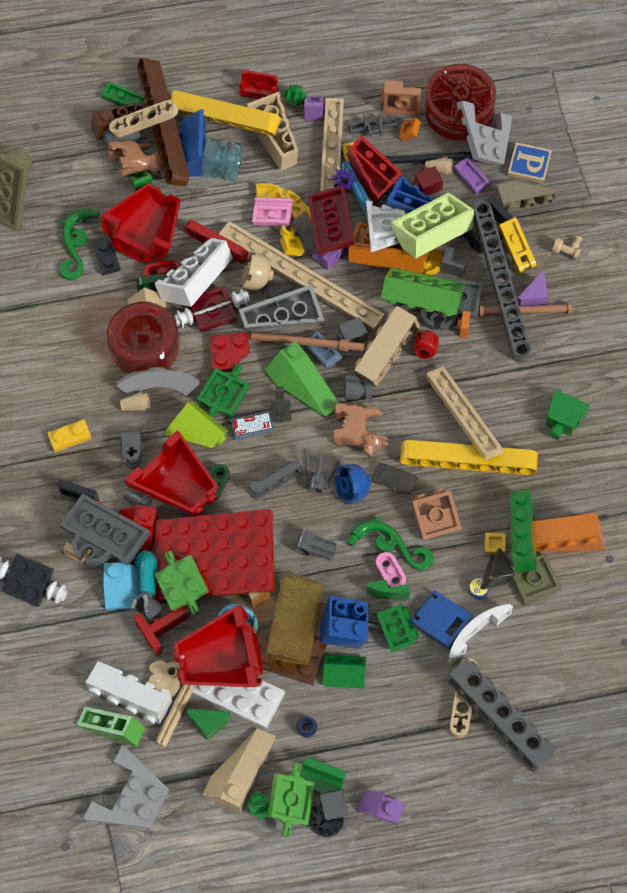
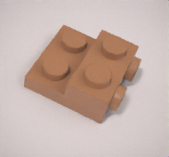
[380,80,421,116]
[410,488,462,540]

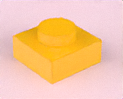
[485,532,506,555]

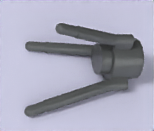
[306,449,339,493]

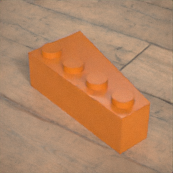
[533,513,605,553]

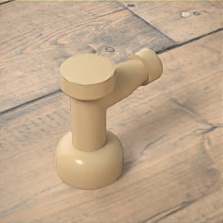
[552,236,582,260]

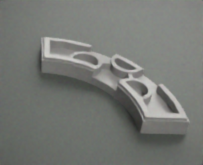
[116,367,199,396]

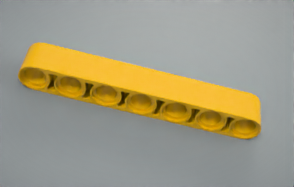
[169,90,281,136]
[400,440,538,475]

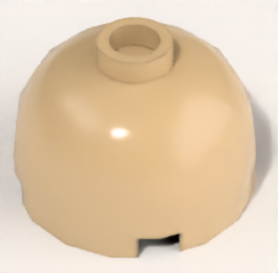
[241,251,274,290]

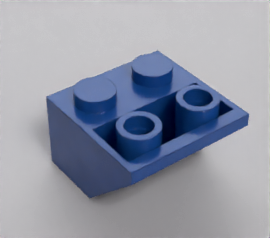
[320,596,368,649]

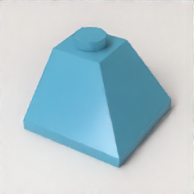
[103,563,141,610]

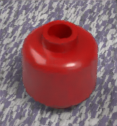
[412,330,439,359]

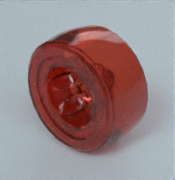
[107,302,180,374]

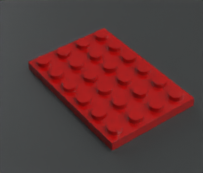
[155,509,275,601]

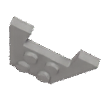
[457,101,512,167]
[83,745,170,829]

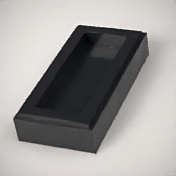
[57,479,99,500]

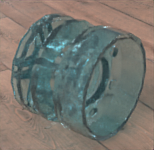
[202,138,242,182]

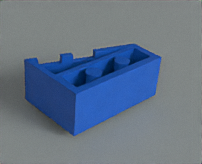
[386,175,435,215]

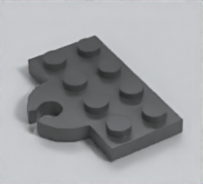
[401,274,483,331]
[60,494,150,566]

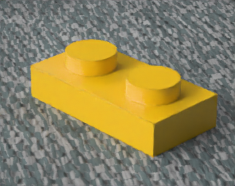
[48,419,92,452]

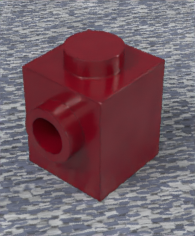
[413,166,443,196]

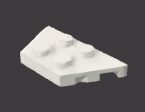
[366,201,405,252]

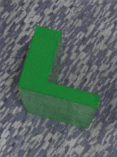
[323,654,366,688]
[301,756,346,794]

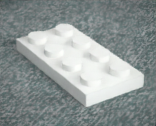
[192,680,285,730]

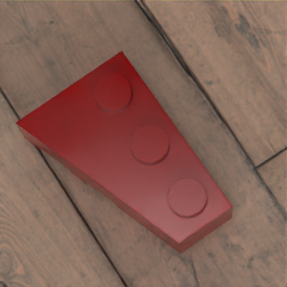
[346,135,403,205]

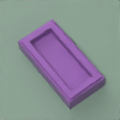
[453,157,491,195]

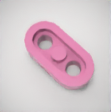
[376,552,406,587]

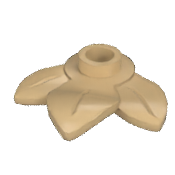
[148,660,180,699]

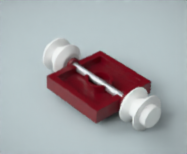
[174,286,250,333]

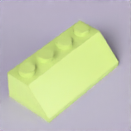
[391,193,474,258]

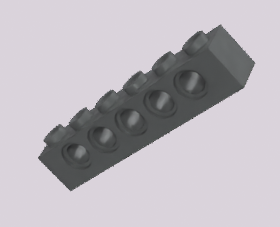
[446,658,555,773]

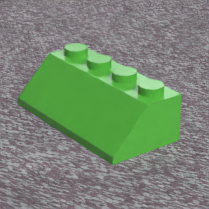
[381,267,465,316]

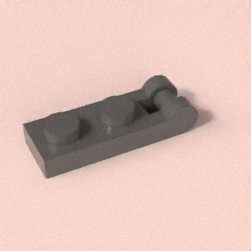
[250,459,302,499]

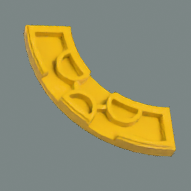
[255,183,313,231]

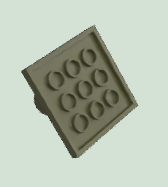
[0,147,32,230]

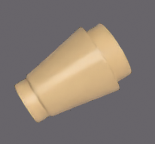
[425,157,453,175]
[120,392,150,411]

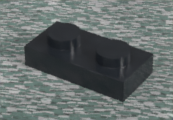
[92,236,121,276]

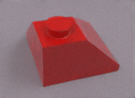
[119,505,159,552]

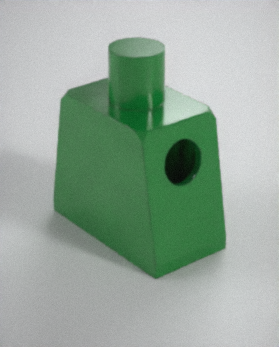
[546,390,590,440]

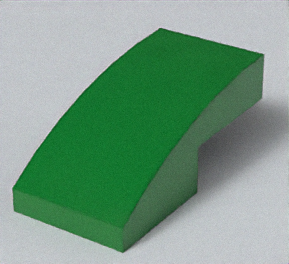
[366,580,410,600]

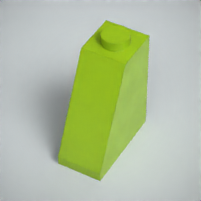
[164,401,228,448]

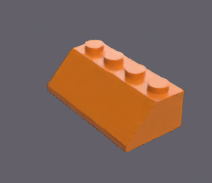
[348,222,428,274]

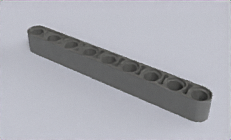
[474,200,531,363]

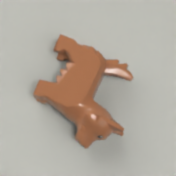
[108,140,162,177]
[334,403,388,457]

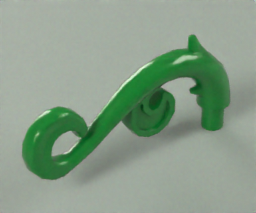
[60,208,100,280]
[346,517,434,571]

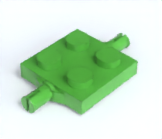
[155,551,209,616]
[267,763,315,837]

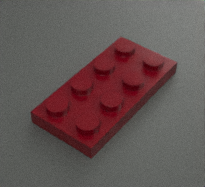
[308,185,355,255]

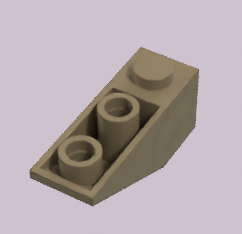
[496,181,557,213]

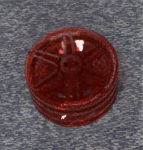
[425,64,496,141]

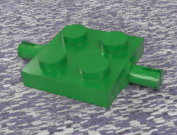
[197,364,250,418]

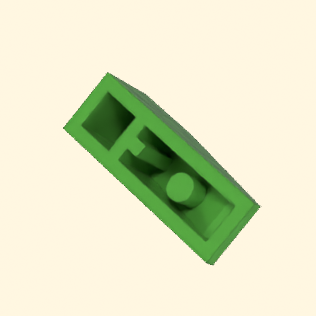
[77,706,145,746]

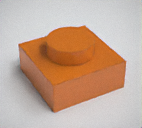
[399,118,420,141]
[457,311,471,338]

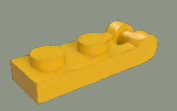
[497,217,536,274]

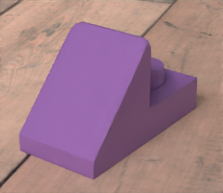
[358,791,405,825]

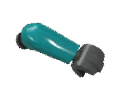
[130,550,161,619]

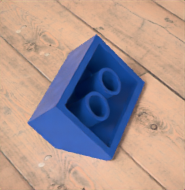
[179,109,206,177]

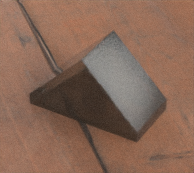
[480,548,515,590]

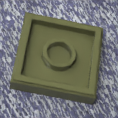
[507,553,562,605]

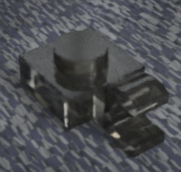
[271,386,291,422]

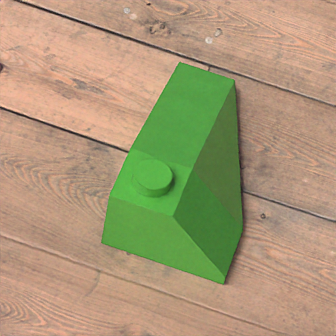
[265,341,339,418]

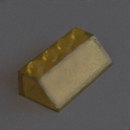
[267,573,324,665]

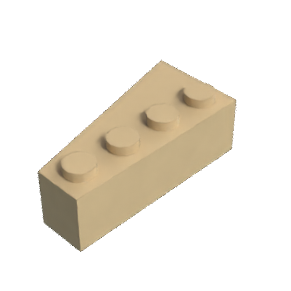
[246,92,298,171]
[354,306,420,386]

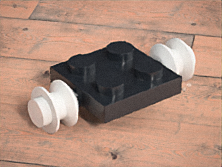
[0,554,67,607]

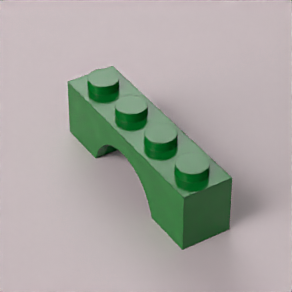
[510,489,537,573]

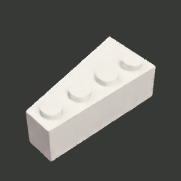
[154,238,233,306]
[86,661,173,725]

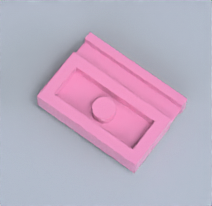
[252,198,293,226]

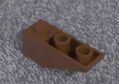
[91,102,149,139]

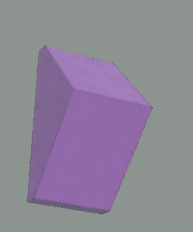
[304,96,324,121]
[518,272,548,306]

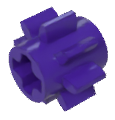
[331,166,355,189]

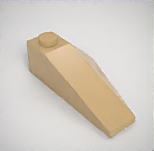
[202,728,276,813]

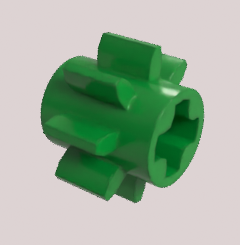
[283,84,306,106]
[246,791,270,819]

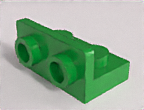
[377,603,419,652]

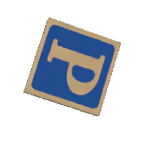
[508,142,552,184]

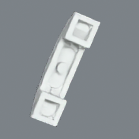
[448,604,513,665]

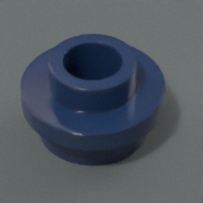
[296,717,317,738]

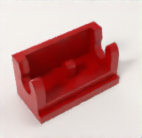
[239,70,279,99]

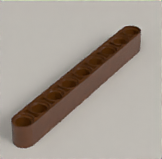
[137,58,189,187]

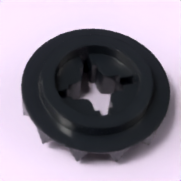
[309,803,344,837]

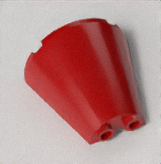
[101,183,181,263]
[124,430,218,516]
[173,605,263,688]

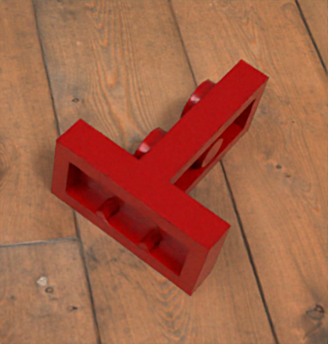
[134,606,190,656]

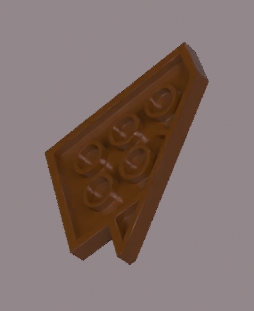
[256,603,328,686]

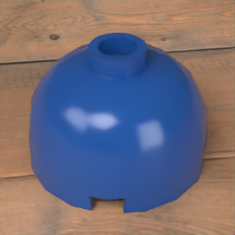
[334,464,371,505]

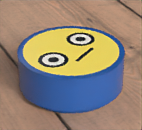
[469,577,489,599]

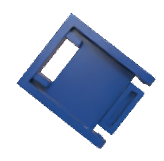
[409,590,474,650]

